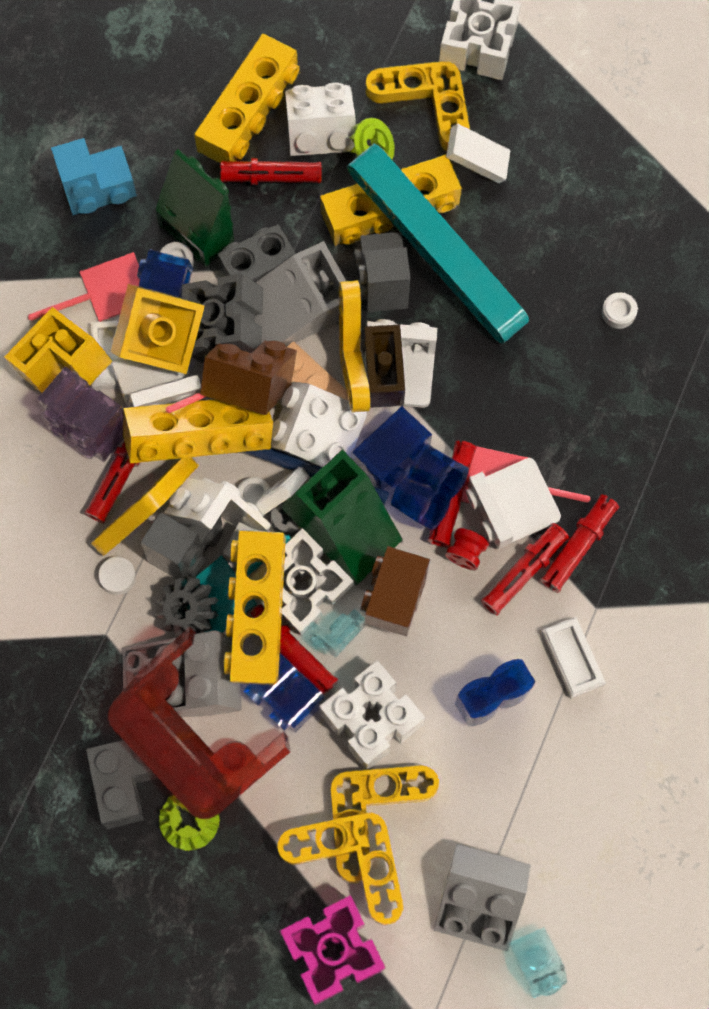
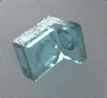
[308,609,365,658]
[509,927,567,998]

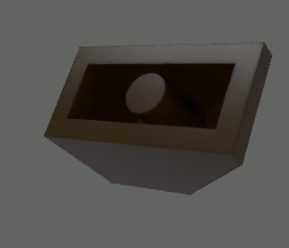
[365,324,406,408]

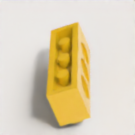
[194,34,300,163]
[320,154,462,246]
[123,399,273,464]
[224,531,286,685]

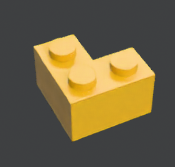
[4,307,113,395]

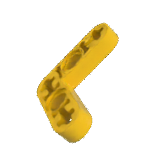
[366,61,470,151]
[339,280,370,413]
[91,457,199,556]
[331,766,439,884]
[278,813,403,925]

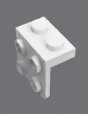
[286,83,356,156]
[364,319,438,408]
[112,356,201,408]
[271,381,367,467]
[465,458,561,549]
[164,478,271,532]

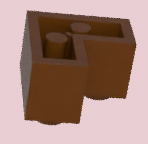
[200,340,297,415]
[360,546,430,637]

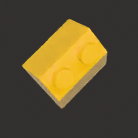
[110,284,205,374]

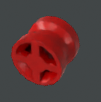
[445,528,489,571]

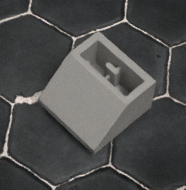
[434,844,531,952]

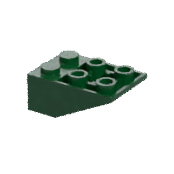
[155,149,234,267]
[281,449,403,586]

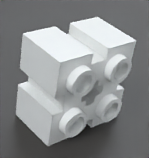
[439,0,521,80]
[250,528,354,635]
[319,660,425,770]

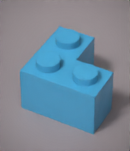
[51,138,137,215]

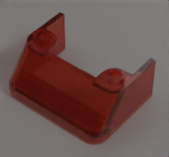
[108,627,290,819]

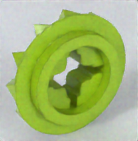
[349,118,394,160]
[159,790,220,851]

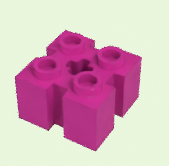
[281,895,386,1005]

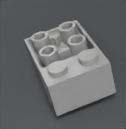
[255,241,346,347]
[122,630,242,721]

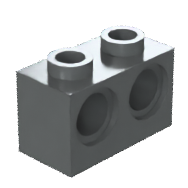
[218,224,296,283]

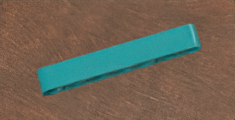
[347,144,529,344]

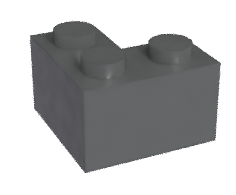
[354,232,410,312]
[140,512,224,580]
[86,731,173,829]

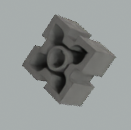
[182,274,263,363]

